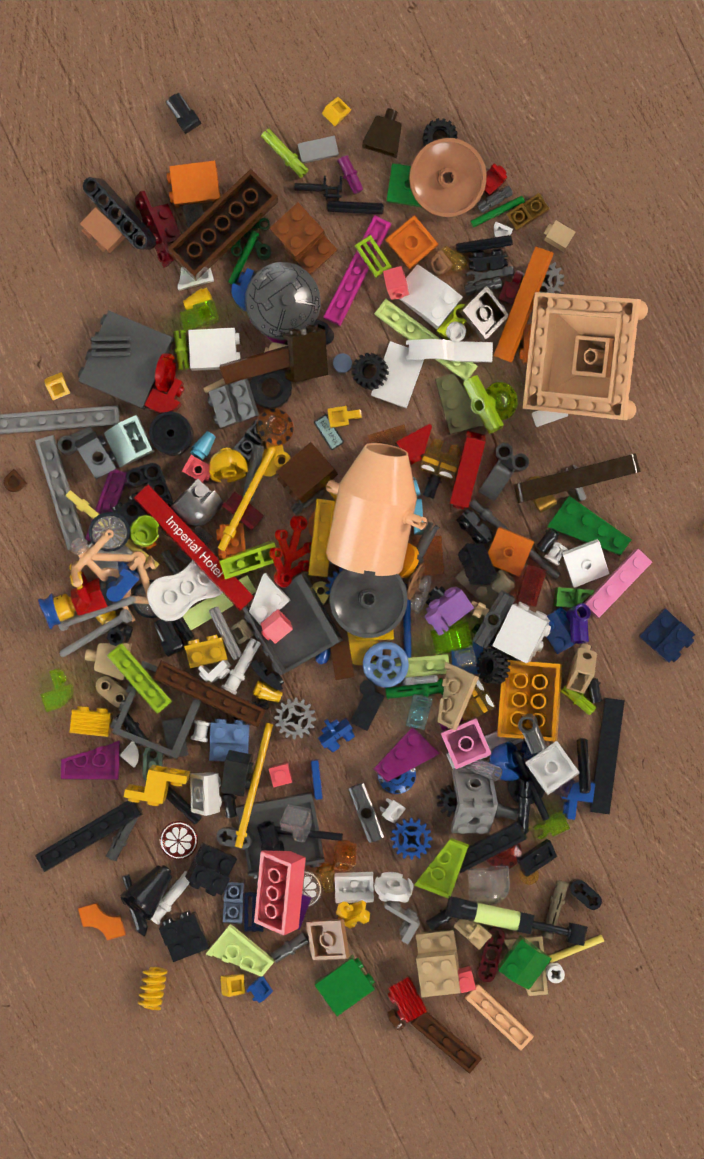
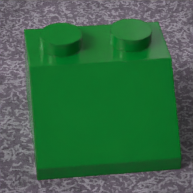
[498,935,552,990]

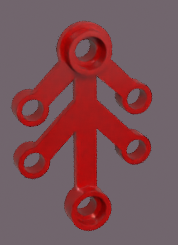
[269,515,312,588]

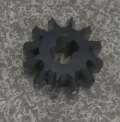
[437,785,457,817]

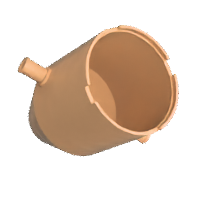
[326,443,427,576]

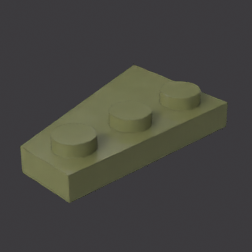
[435,374,484,434]

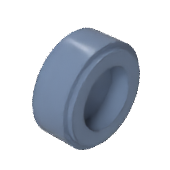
[333,353,352,373]

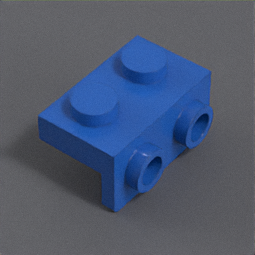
[547,607,575,654]

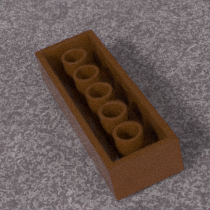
[167,169,278,281]

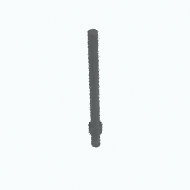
[469,499,560,580]

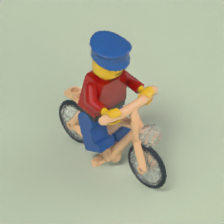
[38,512,158,630]

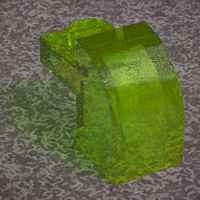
[180,300,220,332]
[40,668,74,712]

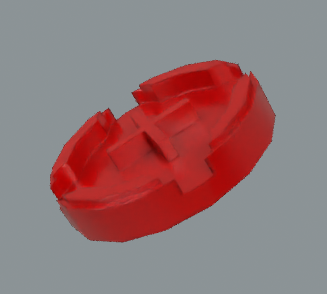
[155,353,176,392]

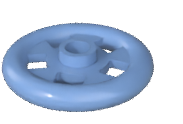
[363,642,409,688]

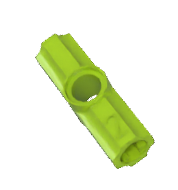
[463,375,504,434]

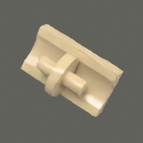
[453,919,492,950]

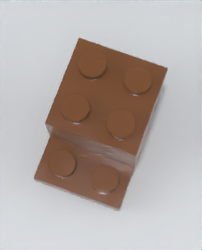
[270,202,337,275]

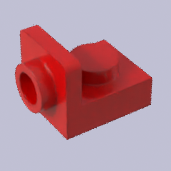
[484,163,507,196]

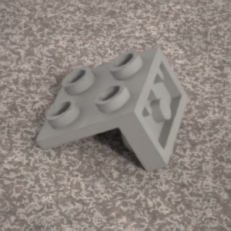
[384,900,420,945]

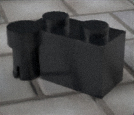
[350,680,385,731]

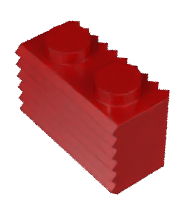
[387,977,428,1023]

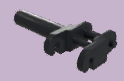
[294,176,342,201]

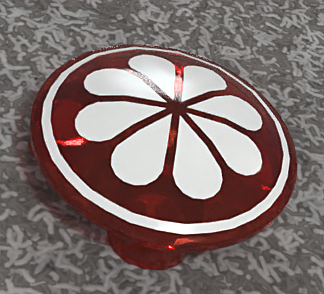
[160,821,198,859]

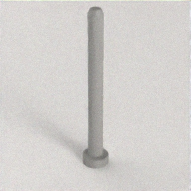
[58,596,136,631]
[59,609,132,657]

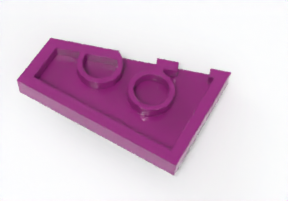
[373,727,440,782]
[61,741,120,780]

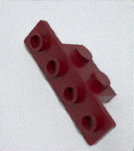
[134,191,181,268]

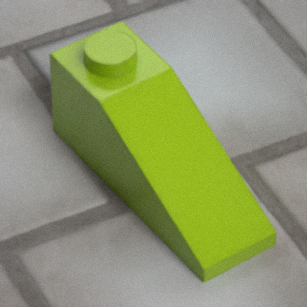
[219,541,277,579]

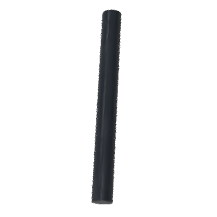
[512,749,550,821]
[275,826,343,841]

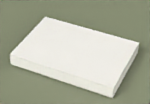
[371,341,424,409]

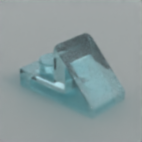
[406,694,433,730]

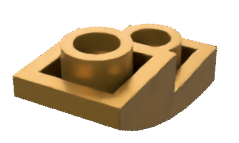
[506,193,550,230]

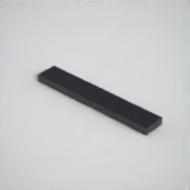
[590,698,625,815]
[35,801,143,872]

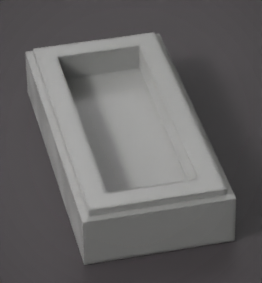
[298,136,339,164]

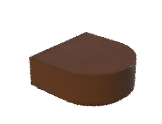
[4,469,28,492]
[387,1009,405,1031]

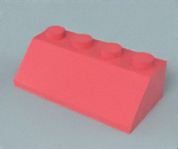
[254,850,306,935]

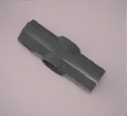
[473,590,516,649]
[348,782,384,843]

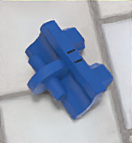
[318,718,355,753]

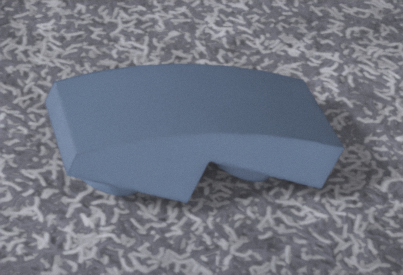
[223,882,244,924]

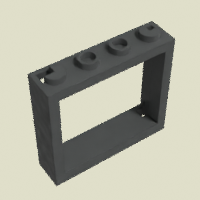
[111,661,202,760]

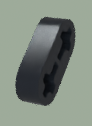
[569,878,602,910]

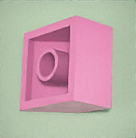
[441,718,491,769]

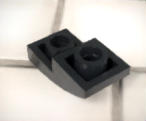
[233,418,272,462]
[250,660,284,691]

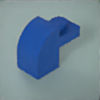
[231,268,255,312]
[560,780,595,820]

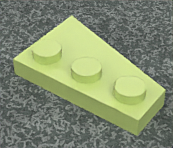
[206,924,275,977]

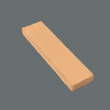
[465,983,534,1050]

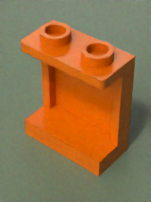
[167,160,220,208]

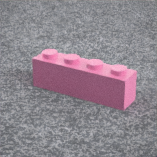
[583,549,652,618]

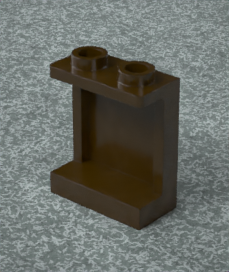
[283,325,328,383]

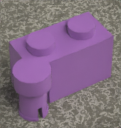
[425,586,474,635]

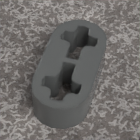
[217,827,254,849]

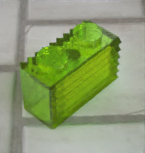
[430,620,473,655]

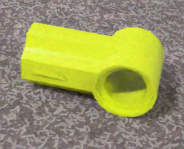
[436,304,467,340]

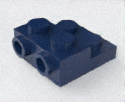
[639,608,695,663]

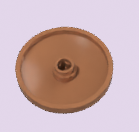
[409,138,486,217]

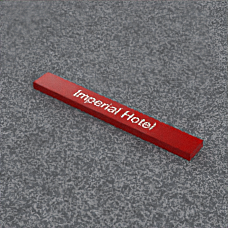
[134,484,254,611]

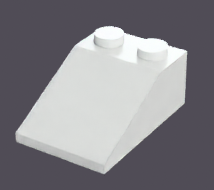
[400,264,463,330]

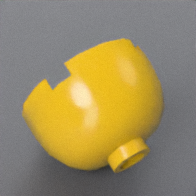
[209,448,248,482]

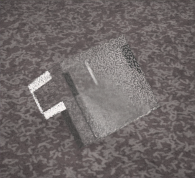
[280,804,312,843]

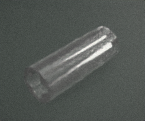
[465,759,502,781]

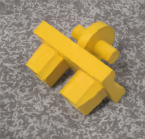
[336,900,370,929]

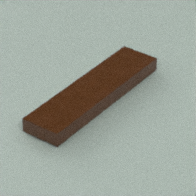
[220,346,290,384]
[324,604,355,681]
[411,1012,482,1074]

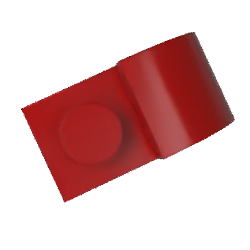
[144,378,185,414]

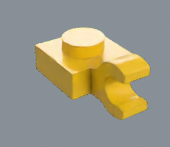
[327,406,362,428]

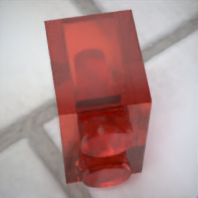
[515,565,547,607]

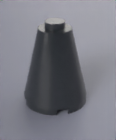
[120,865,172,920]

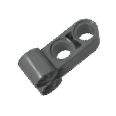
[478,443,529,501]

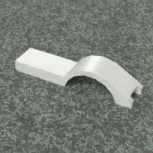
[406,339,493,363]

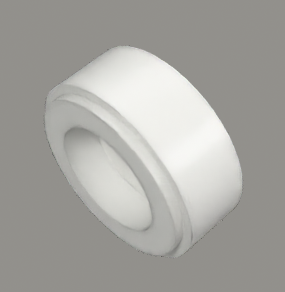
[446,321,466,342]

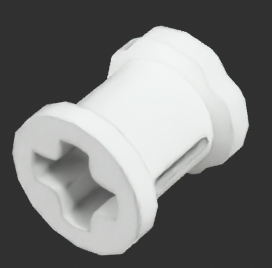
[544,541,568,566]
[191,720,211,742]
[546,963,565,983]

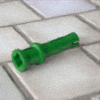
[386,678,444,700]

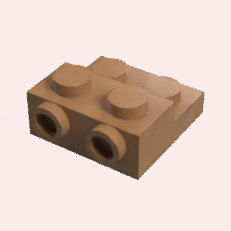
[306,917,350,960]

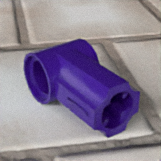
[566,603,591,644]

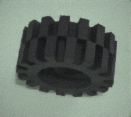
[423,118,458,146]
[352,353,389,390]
[477,648,511,684]

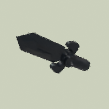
[121,874,148,937]

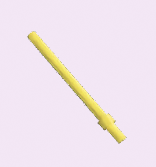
[66,490,159,570]

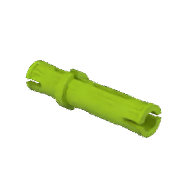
[261,128,309,178]

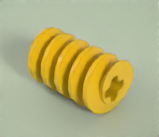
[137,967,168,1010]

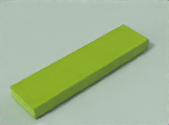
[107,644,172,714]

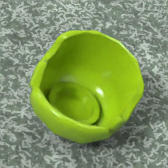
[130,515,159,547]

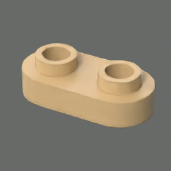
[96,676,129,708]

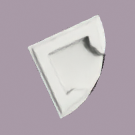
[494,222,513,237]
[120,741,139,767]

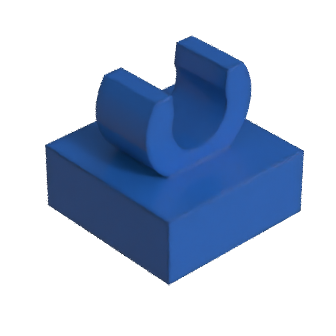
[246,976,273,1003]

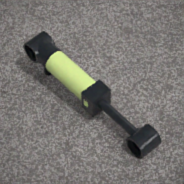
[445,896,588,946]

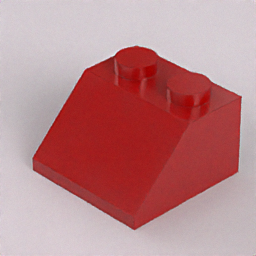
[395,424,432,465]

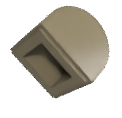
[229,618,254,644]

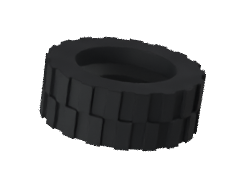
[250,369,292,409]

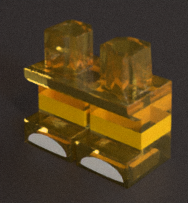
[419,438,461,481]
[462,675,496,720]

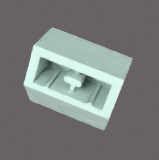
[104,415,155,468]

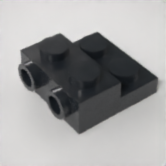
[185,842,237,896]
[159,910,210,962]

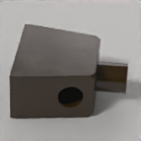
[362,108,402,158]

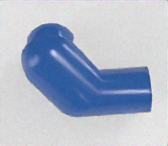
[316,648,331,664]

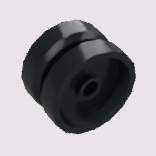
[149,411,194,456]

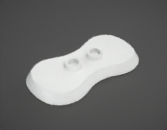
[147,557,222,621]

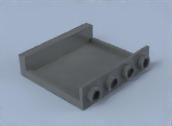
[78,310,174,410]
[243,573,343,676]
[236,792,325,878]

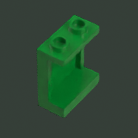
[314,955,375,1016]

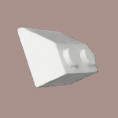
[190,772,222,816]

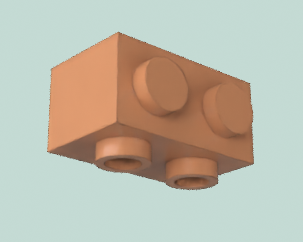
[80,207,126,254]

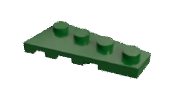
[547,496,632,555]

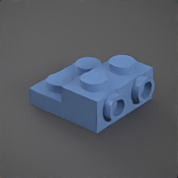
[209,719,250,761]

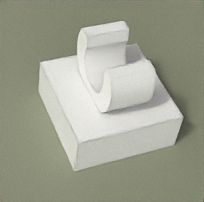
[380,798,406,824]

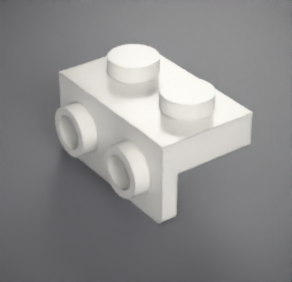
[198,660,232,682]
[335,872,374,903]

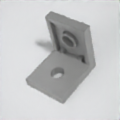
[451,768,498,834]

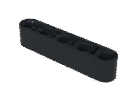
[83,177,156,250]

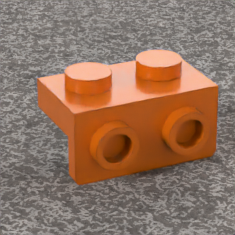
[216,523,246,560]

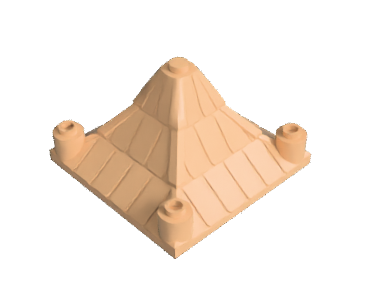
[523,292,648,420]

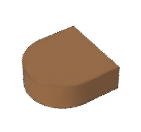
[431,250,453,275]

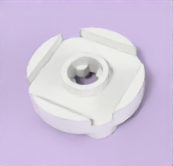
[374,872,413,903]

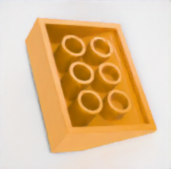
[497,660,562,742]

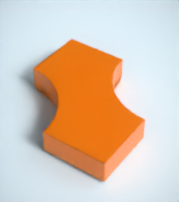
[78,903,126,940]

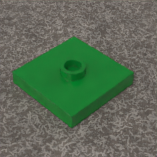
[386,163,422,208]

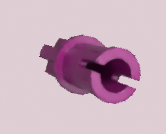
[337,155,363,194]

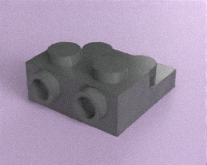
[208,379,259,428]

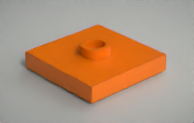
[385,215,439,270]
[488,526,534,577]

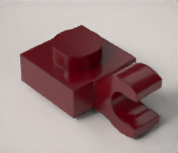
[498,270,523,305]

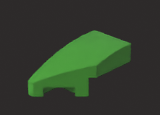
[554,587,594,608]

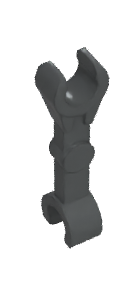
[466,266,514,285]

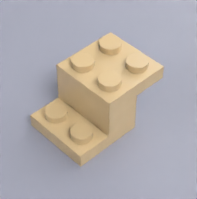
[416,929,461,997]

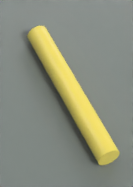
[549,935,604,963]

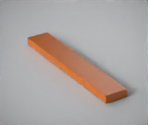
[494,247,554,363]

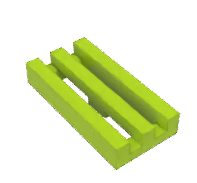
[355,235,392,278]

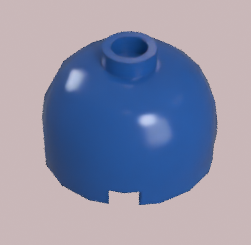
[488,741,522,781]

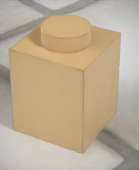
[544,220,575,252]

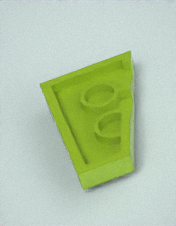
[414,838,469,898]

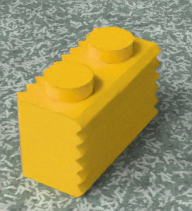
[70,706,113,737]

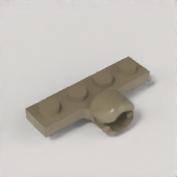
[455,569,516,623]

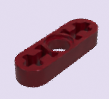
[478,926,505,982]

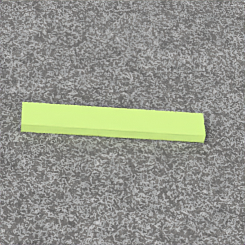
[374,298,478,381]

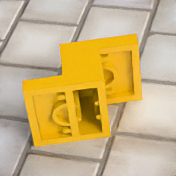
[124,765,190,806]

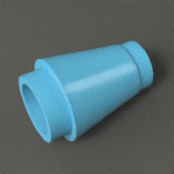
[190,431,216,461]

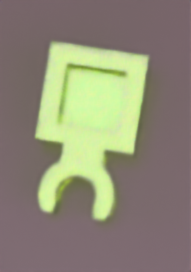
[533,811,570,839]

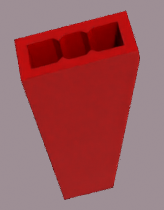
[450,430,486,509]

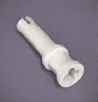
[221,638,261,695]
[151,871,189,925]

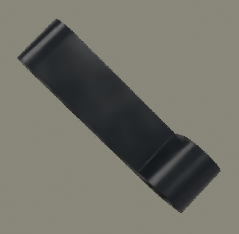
[124,463,173,537]

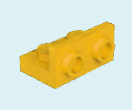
[184,635,228,668]

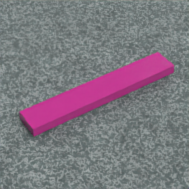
[323,215,391,326]

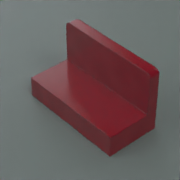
[222,491,264,531]

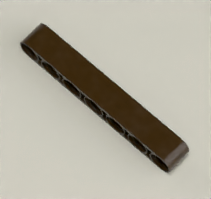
[513,453,641,503]

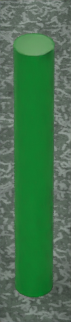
[470,196,525,228]
[228,230,259,284]

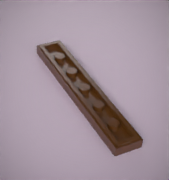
[153,660,266,728]

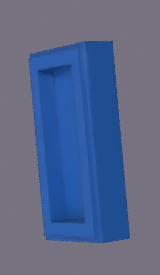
[311,759,323,800]

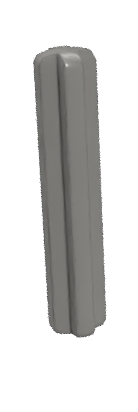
[209,607,242,660]

